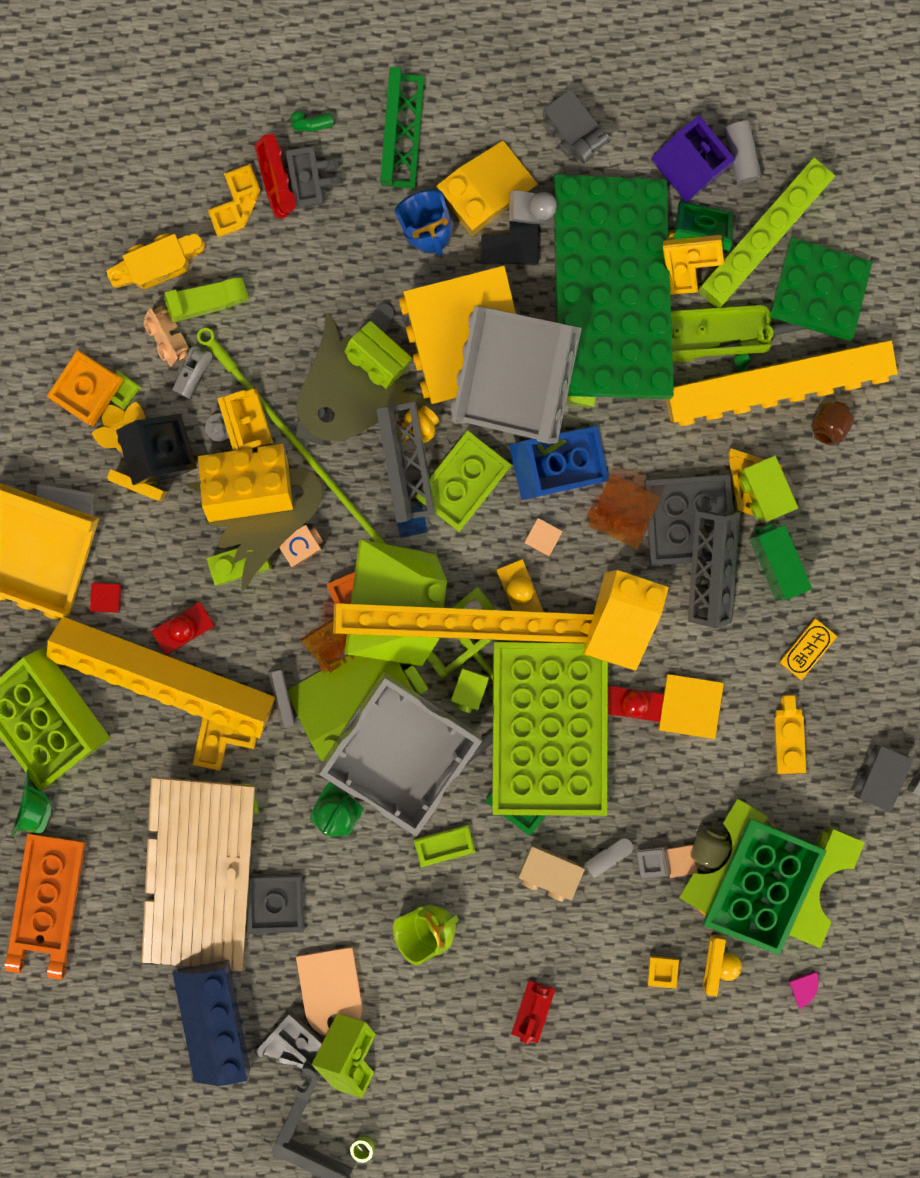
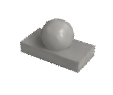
[509,190,557,226]

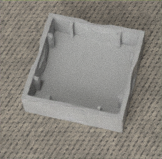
[319,671,482,836]

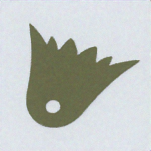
[297,314,430,441]
[184,468,323,591]

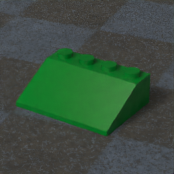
[702,818,827,956]

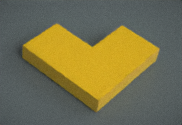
[663,235,724,295]
[192,718,257,771]

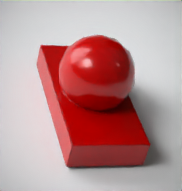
[151,602,215,655]
[608,686,664,722]

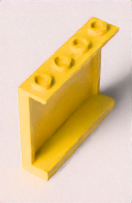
[398,265,516,404]
[0,483,99,619]

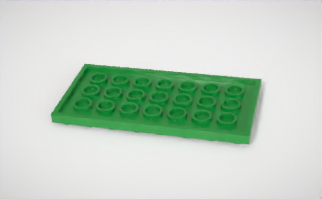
[553,174,674,399]

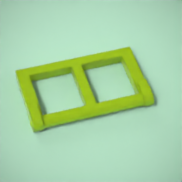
[427,587,496,679]

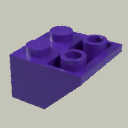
[651,115,735,203]

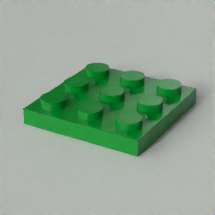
[769,237,872,341]

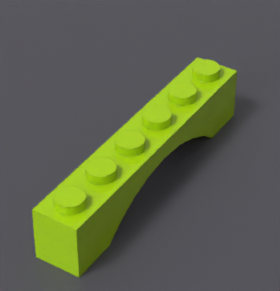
[698,157,835,308]

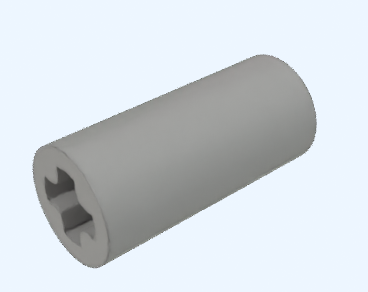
[724,121,762,185]

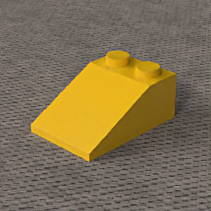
[437,141,538,237]
[583,570,669,671]

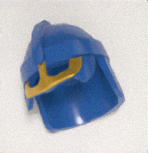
[395,189,454,257]

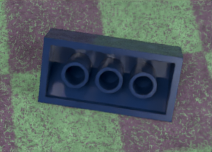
[172,960,250,1086]

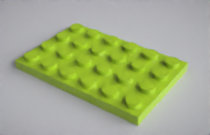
[492,642,608,816]

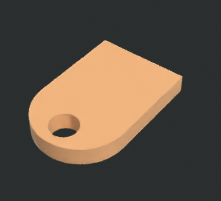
[296,946,362,1036]

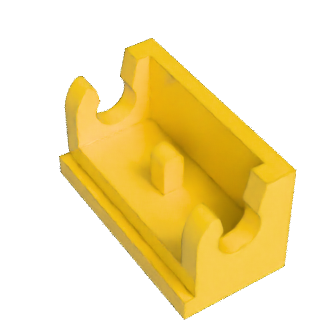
[217,389,273,451]

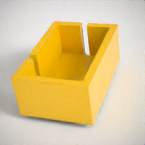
[198,444,293,522]

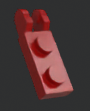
[254,134,296,219]

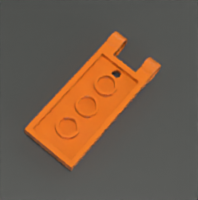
[5,833,86,980]

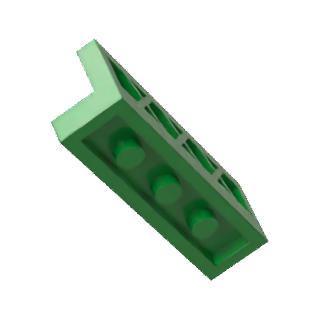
[380,67,424,189]

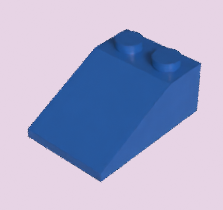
[509,426,610,500]

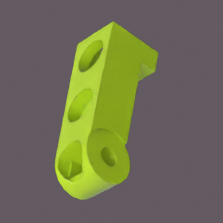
[164,278,249,323]

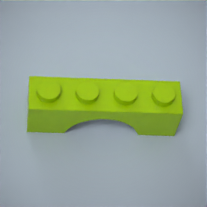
[679,799,769,914]
[789,826,865,948]

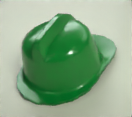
[11,769,51,837]
[310,782,364,837]

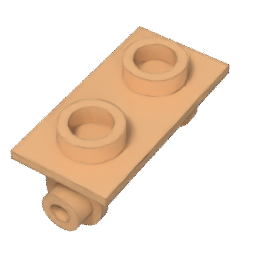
[144,306,190,367]

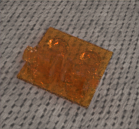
[587,474,661,549]
[300,617,355,673]

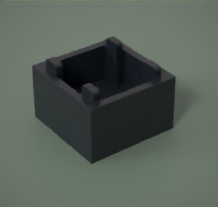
[116,414,197,485]

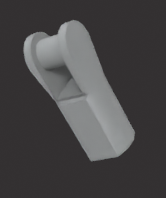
[172,345,212,399]
[584,838,633,878]

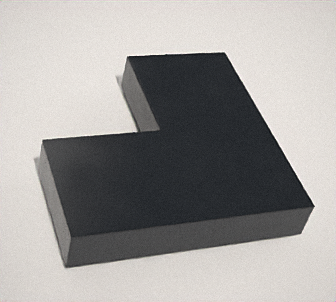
[481,221,538,265]

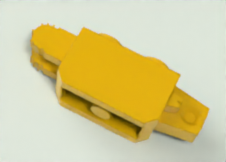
[106,233,205,290]

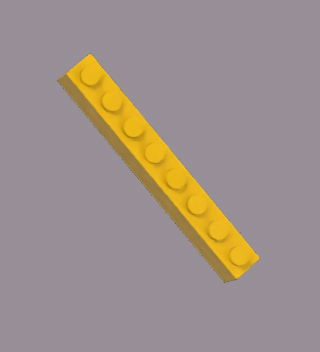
[666,340,898,426]
[46,617,276,739]

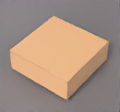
[524,518,563,556]
[667,844,698,878]

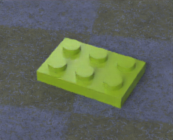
[415,430,512,532]

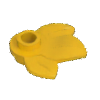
[92,402,146,453]

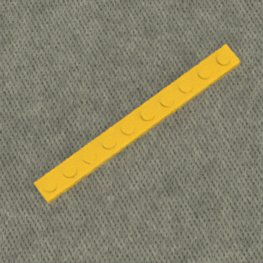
[333,603,593,643]

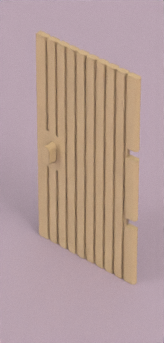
[141,777,255,971]

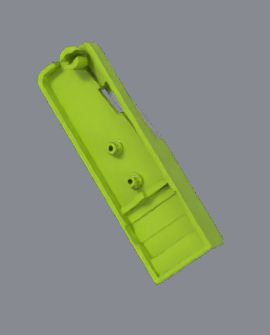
[671,305,774,363]

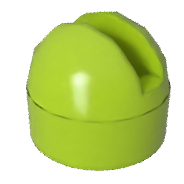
[350,1136,375,1162]

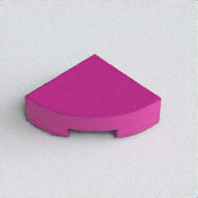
[788,971,818,1009]

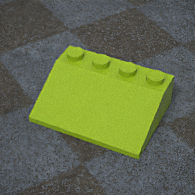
[0,647,111,791]
[287,655,416,761]

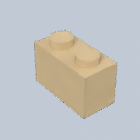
[518,843,585,902]

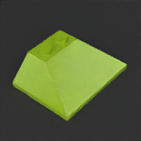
[344,539,447,666]

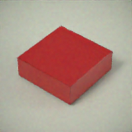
[90,583,121,613]

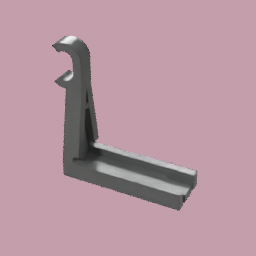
[271,1065,353,1178]

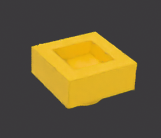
[647,955,679,989]

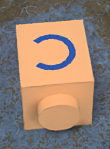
[279,525,324,568]

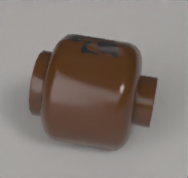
[811,402,854,445]

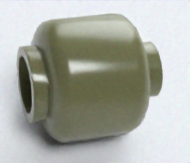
[691,828,732,873]

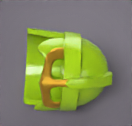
[393,904,459,965]

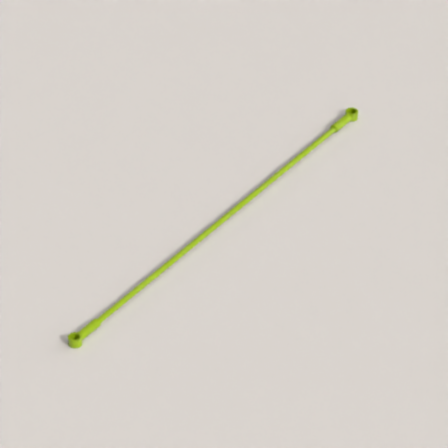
[197,328,493,680]

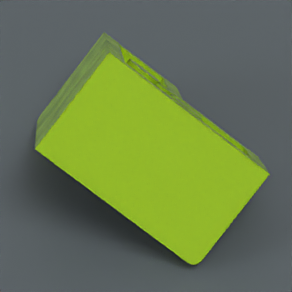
[312,1014,376,1098]

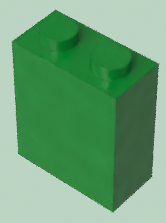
[749,523,812,601]

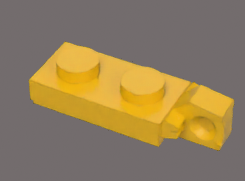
[774,694,806,774]

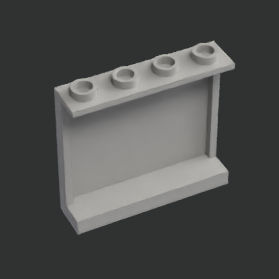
[451,306,582,444]

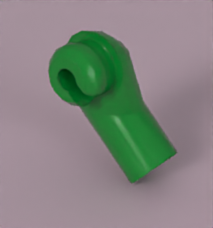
[290,111,333,132]

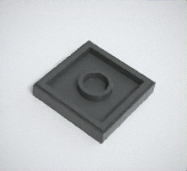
[246,874,304,934]

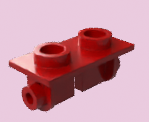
[511,980,556,1044]

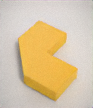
[208,164,261,238]

